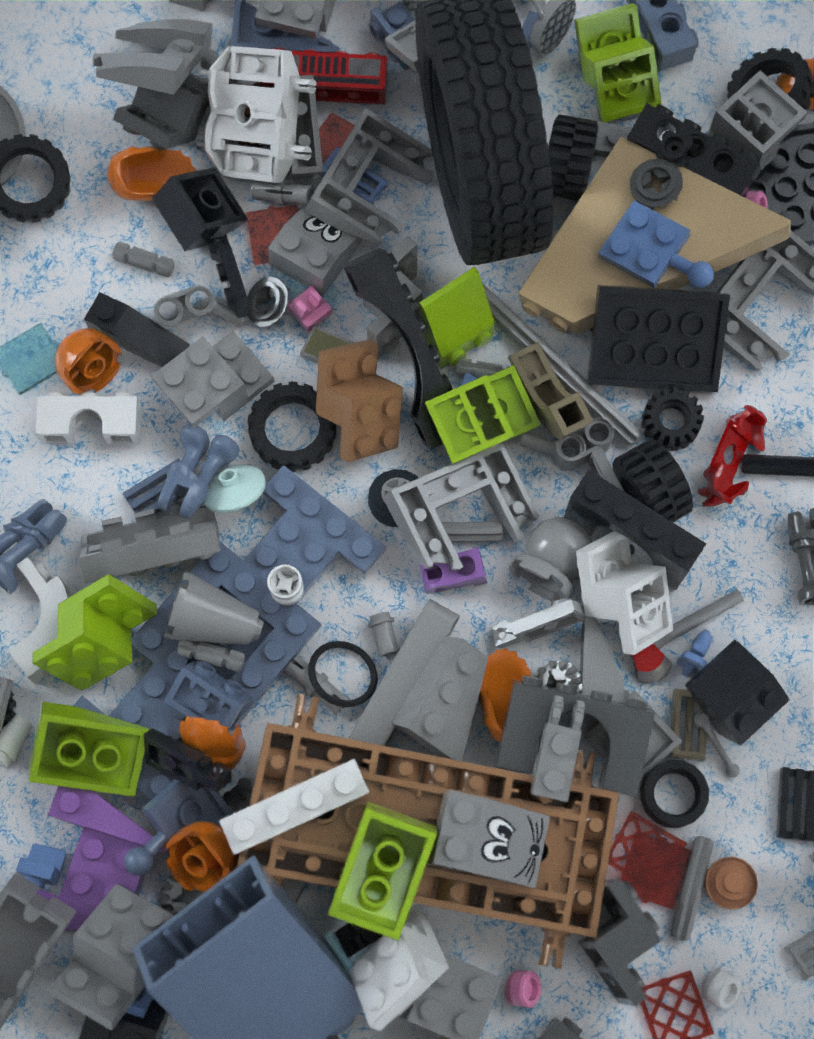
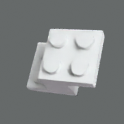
[576,531,673,655]
[349,910,449,1031]

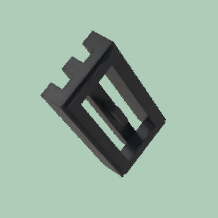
[776,767,814,842]

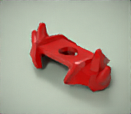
[698,405,767,507]

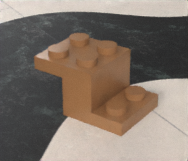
[316,339,403,462]

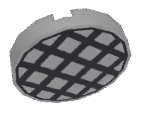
[530,0,576,55]

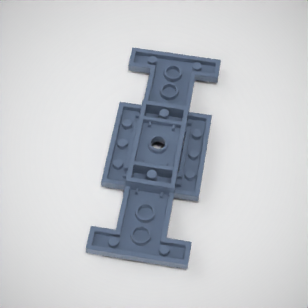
[73,465,386,800]

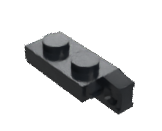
[208,235,250,319]
[144,728,232,792]

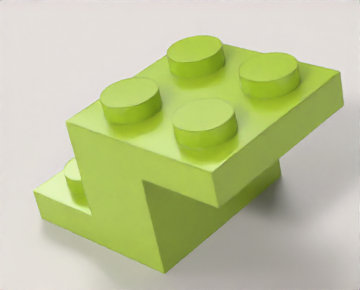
[574,3,662,122]
[425,365,541,464]
[32,574,157,691]

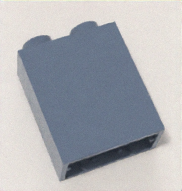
[132,855,363,1039]

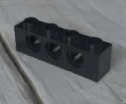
[627,103,761,197]

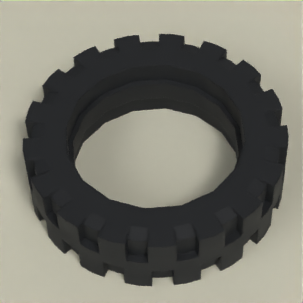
[727,48,814,110]
[0,134,70,223]
[248,381,336,472]

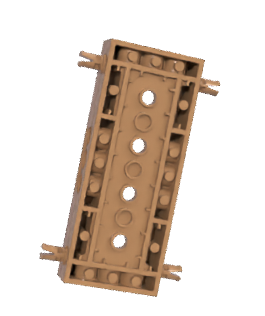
[237,694,619,969]

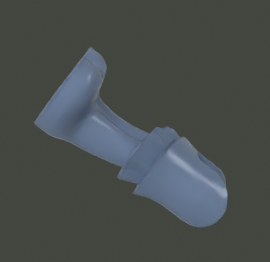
[158,424,240,520]
[0,499,67,594]

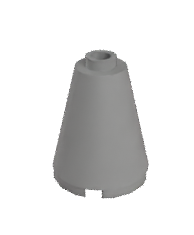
[163,571,264,645]

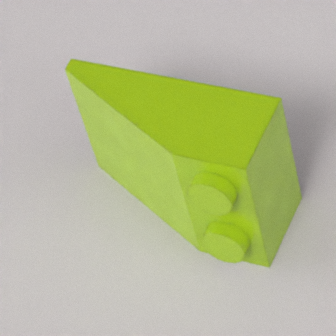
[419,266,495,369]
[29,701,149,797]
[328,801,437,941]

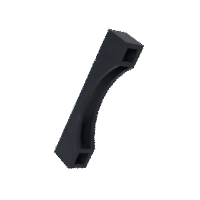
[342,248,453,450]

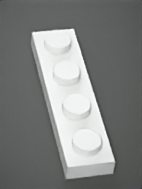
[219,759,369,855]

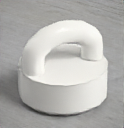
[702,969,741,1010]

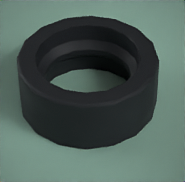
[640,760,709,828]

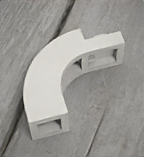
[8,557,71,684]

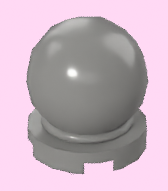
[509,516,592,602]

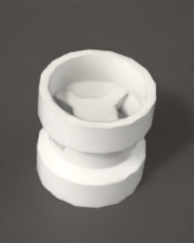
[267,565,304,606]

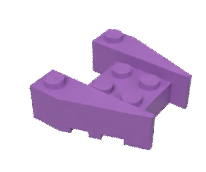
[37,786,169,931]

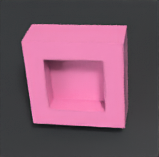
[287,286,333,332]

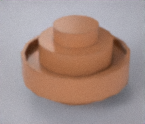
[704,856,758,910]

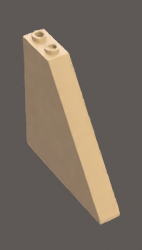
[518,137,791,335]

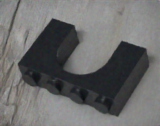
[564,470,707,590]

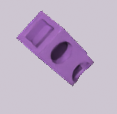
[420,547,488,594]

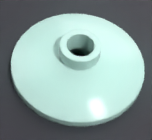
[203,465,266,513]

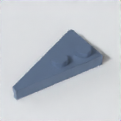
[231,0,340,53]

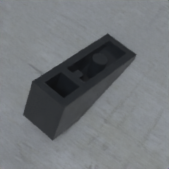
[84,292,190,367]

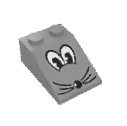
[268,205,363,296]
[428,789,550,889]

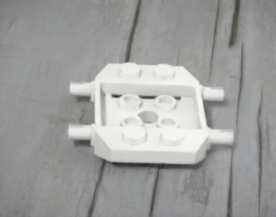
[195,46,317,183]

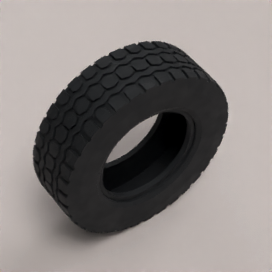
[415,0,554,265]

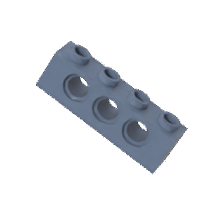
[626,0,699,72]

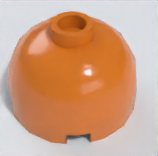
[54,328,122,395]
[165,821,239,894]

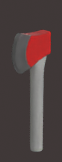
[630,589,744,684]

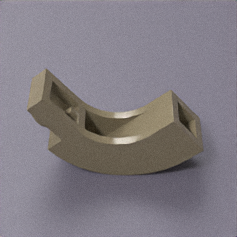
[508,342,594,439]

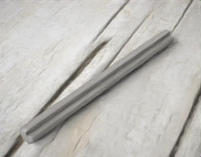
[483,284,642,445]

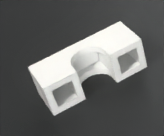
[35,392,142,444]

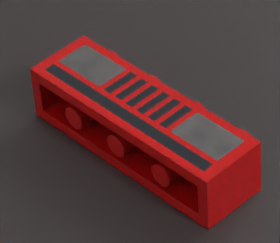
[260,48,388,105]

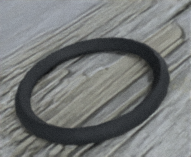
[308,641,378,707]

